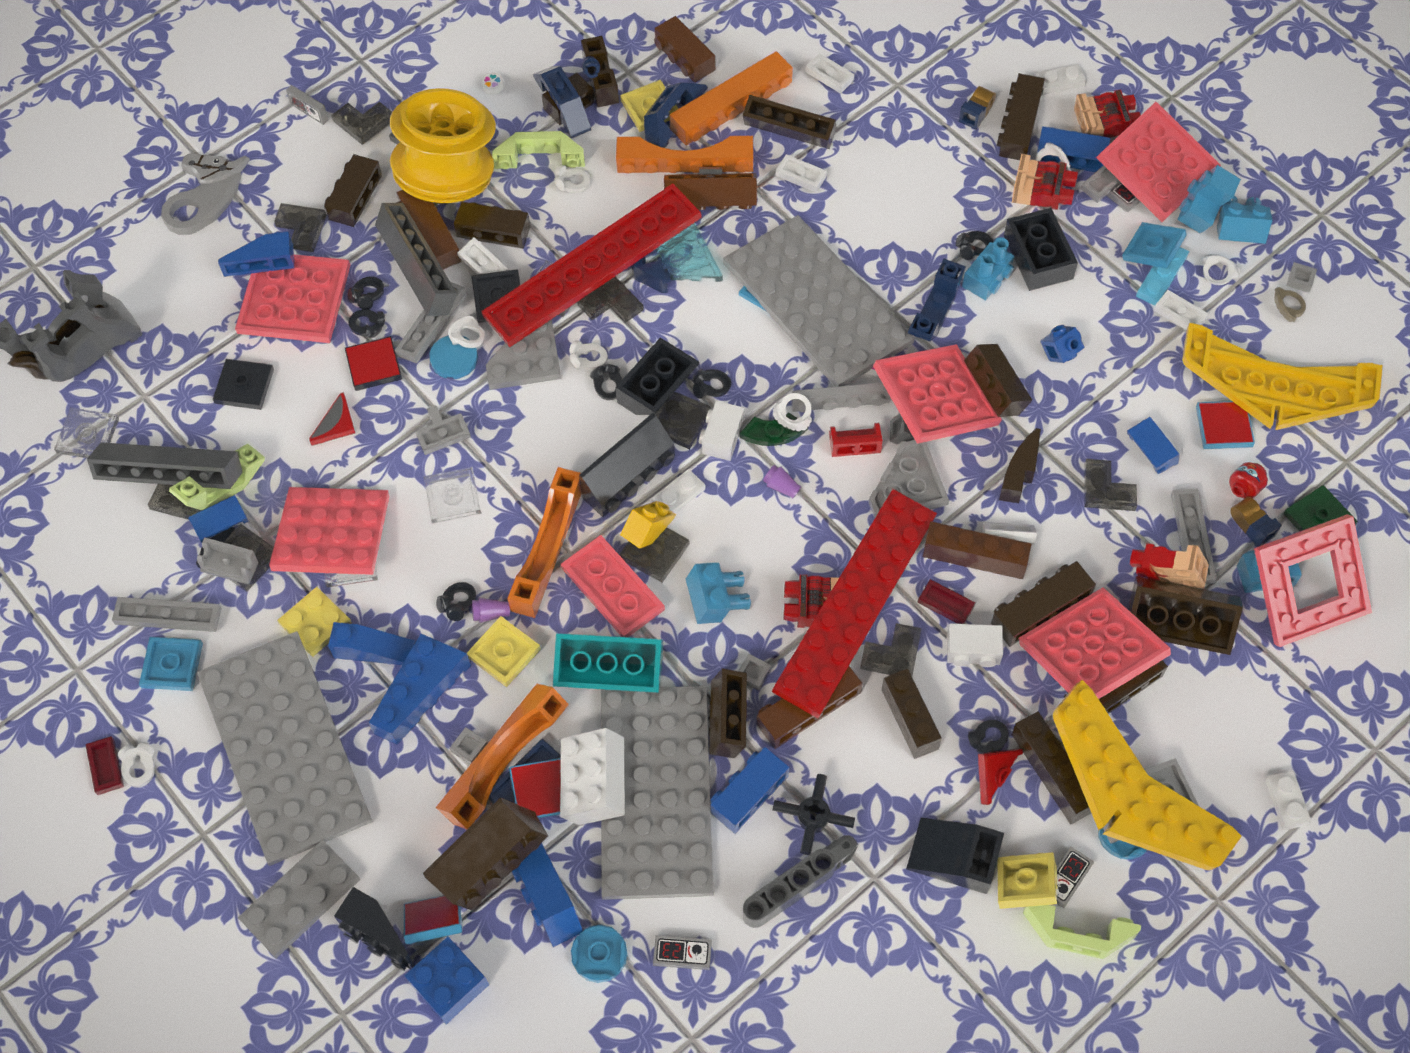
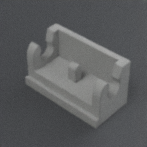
[197,538,258,585]

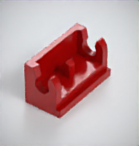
[829,423,883,457]

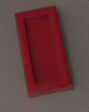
[917,579,976,624]
[85,736,124,795]

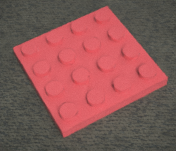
[1096,102,1221,222]
[235,254,351,343]
[873,344,1002,444]
[269,487,389,575]
[1019,587,1171,699]

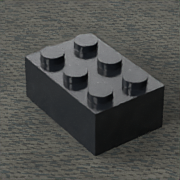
[1004,208,1078,291]

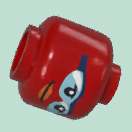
[1229,462,1268,499]

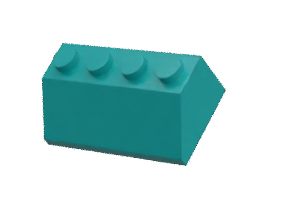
[553,633,664,693]

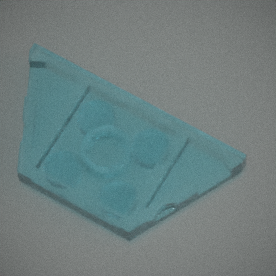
[656,223,723,282]

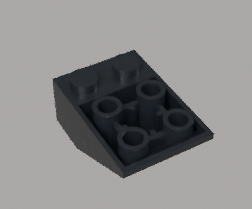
[906,818,1004,894]
[334,887,415,971]

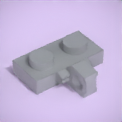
[415,405,471,455]

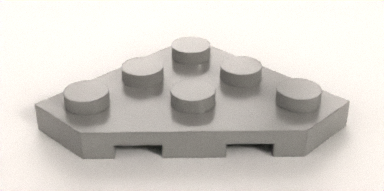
[486,319,561,390]
[869,440,949,518]

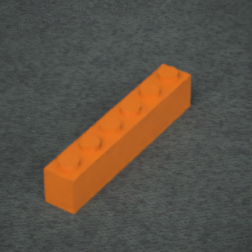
[669,51,793,146]

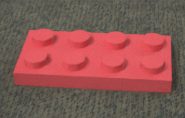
[561,535,665,637]

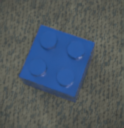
[404,936,489,1025]

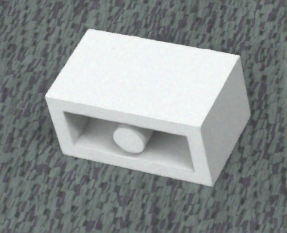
[699,401,744,461]
[947,624,1003,667]

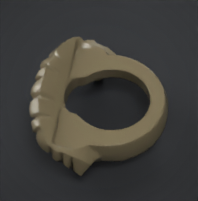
[1274,287,1306,322]

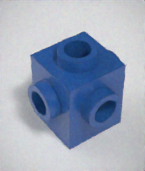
[1040,325,1085,363]

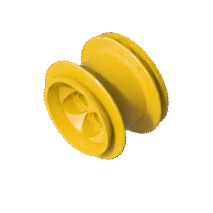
[390,88,496,203]

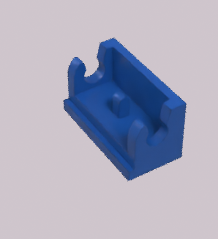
[1127,417,1179,474]
[188,495,249,543]

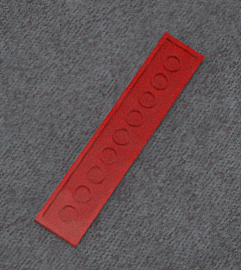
[481,183,702,347]
[772,489,937,718]

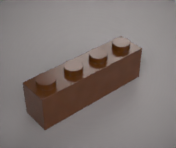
[664,173,757,210]
[396,190,462,270]
[923,521,1032,580]
[757,666,863,749]

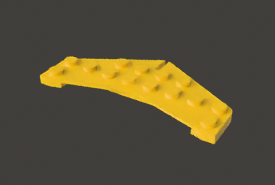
[1182,323,1383,430]
[1053,680,1242,870]

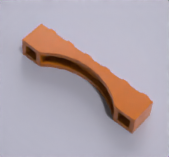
[616,136,753,174]
[507,467,582,618]
[435,684,569,830]

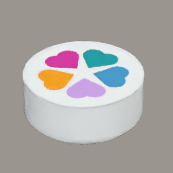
[481,72,504,95]

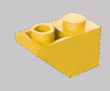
[620,501,676,549]

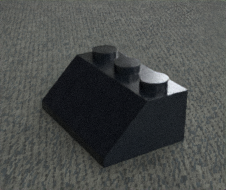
[615,337,699,415]

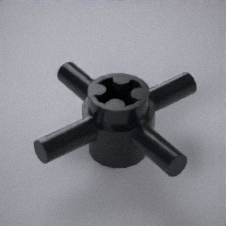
[772,774,855,855]

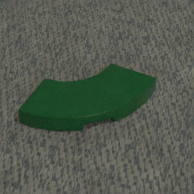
[740,412,808,446]

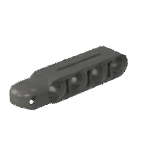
[743,835,859,928]

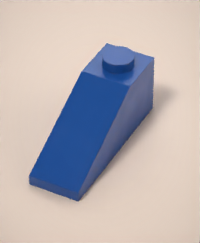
[218,232,295,277]
[328,622,415,665]

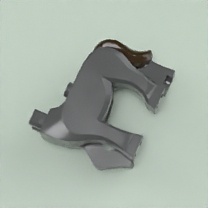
[0,270,143,382]

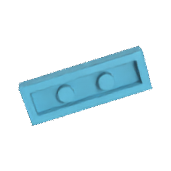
[1136,247,1190,305]

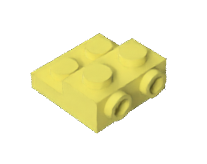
[997,852,1058,909]

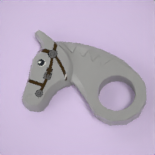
[161,153,250,235]

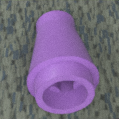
[763,465,801,499]
[472,598,510,623]

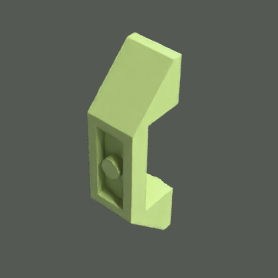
[492,131,585,169]
[169,444,265,510]
[1023,905,1141,959]

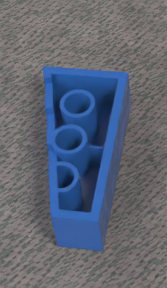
[369,633,471,745]
[512,843,583,947]

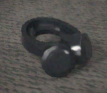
[955,231,994,260]
[348,277,384,310]
[348,309,385,339]
[589,364,622,400]
[692,369,732,399]
[436,582,476,621]
[968,720,1009,754]

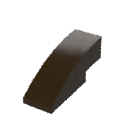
[999,428,1041,504]

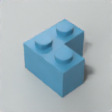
[1177,165,1241,233]

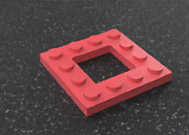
[1254,514,1372,647]

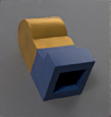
[959,86,996,130]
[1230,497,1282,547]

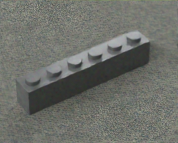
[375,203,457,316]
[87,442,243,489]

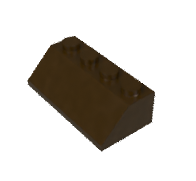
[1129,576,1243,655]
[423,798,548,910]

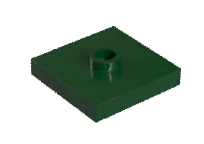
[1283,485,1358,531]

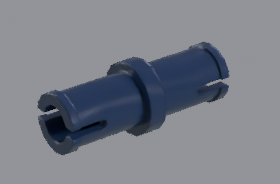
[582,56,600,78]

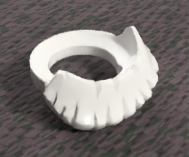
[1036,143,1070,170]
[1203,254,1241,285]
[448,316,485,348]
[773,393,812,431]

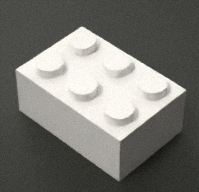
[560,728,625,825]

